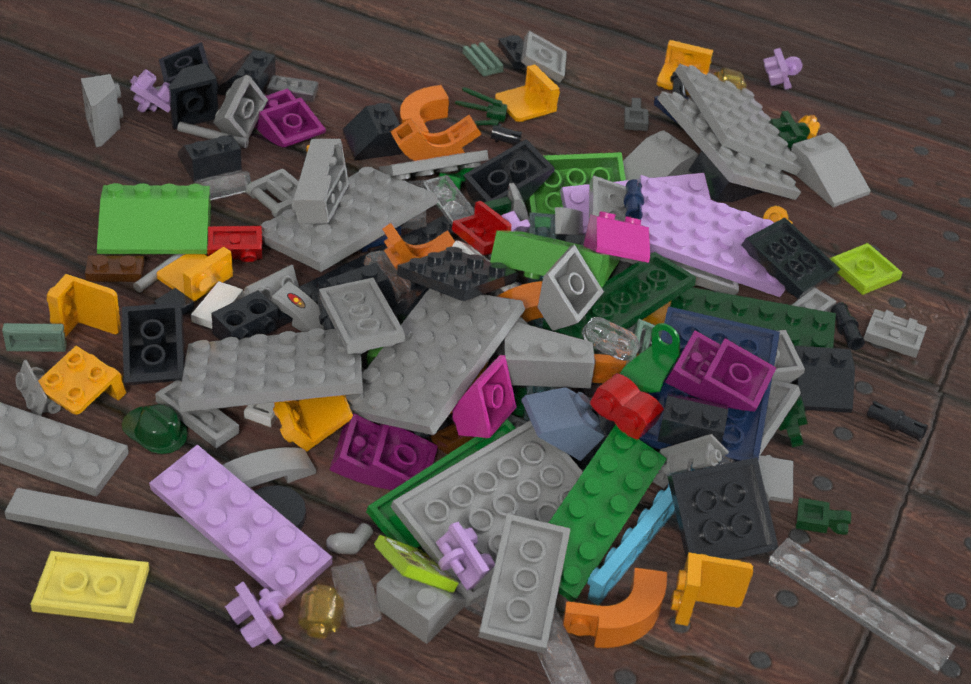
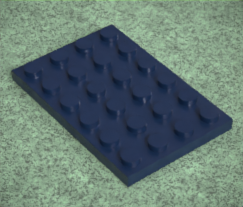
[639,307,780,464]

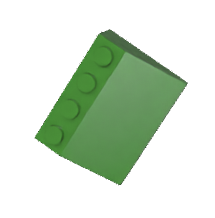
[525,152,626,228]
[97,183,211,254]
[490,230,621,288]

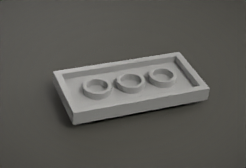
[379,150,489,180]
[319,278,405,354]
[478,513,570,654]

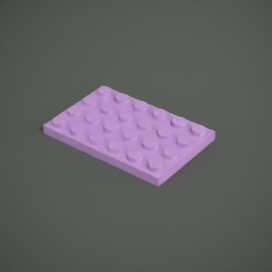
[637,175,785,297]

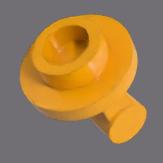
[798,115,820,139]
[763,206,793,224]

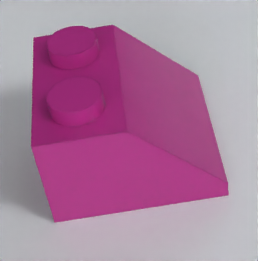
[583,211,650,263]
[452,355,517,438]

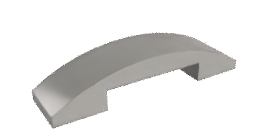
[222,447,316,488]

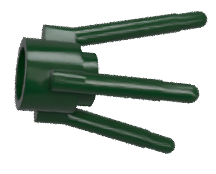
[455,87,507,126]

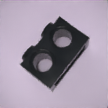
[211,290,278,341]

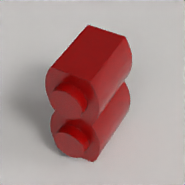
[590,373,664,439]

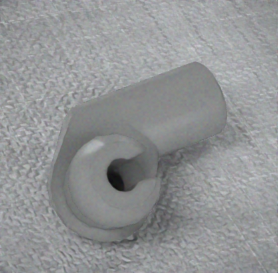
[326,523,373,555]

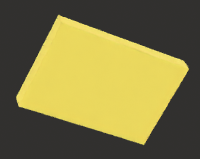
[31,551,149,623]

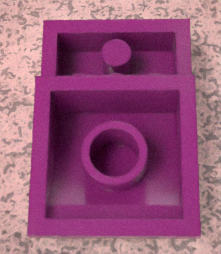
[255,88,326,148]
[665,330,776,412]
[329,413,438,490]

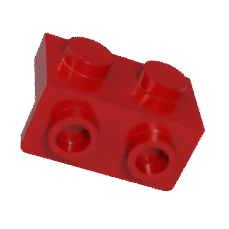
[452,201,512,255]
[207,226,262,262]

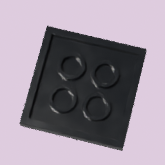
[741,217,840,299]
[397,247,517,301]
[667,457,779,560]

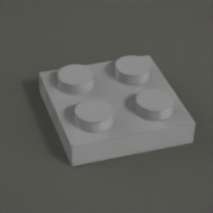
[521,31,567,83]

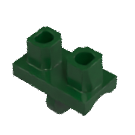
[769,111,810,151]

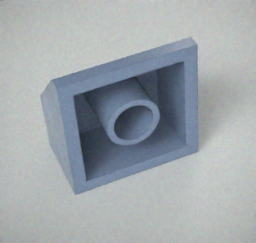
[521,387,605,461]

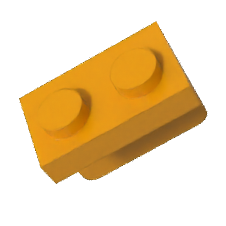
[656,40,713,95]
[495,64,560,122]
[157,247,233,301]
[47,274,121,338]
[38,346,127,415]
[273,395,353,452]
[670,553,753,626]

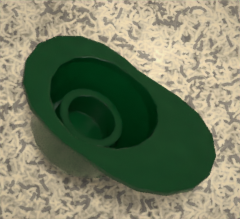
[122,404,188,454]

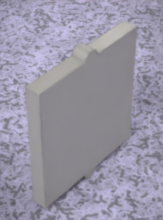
[758,455,793,504]

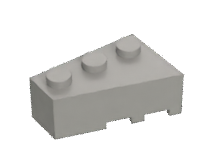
[292,139,349,223]
[501,322,595,388]

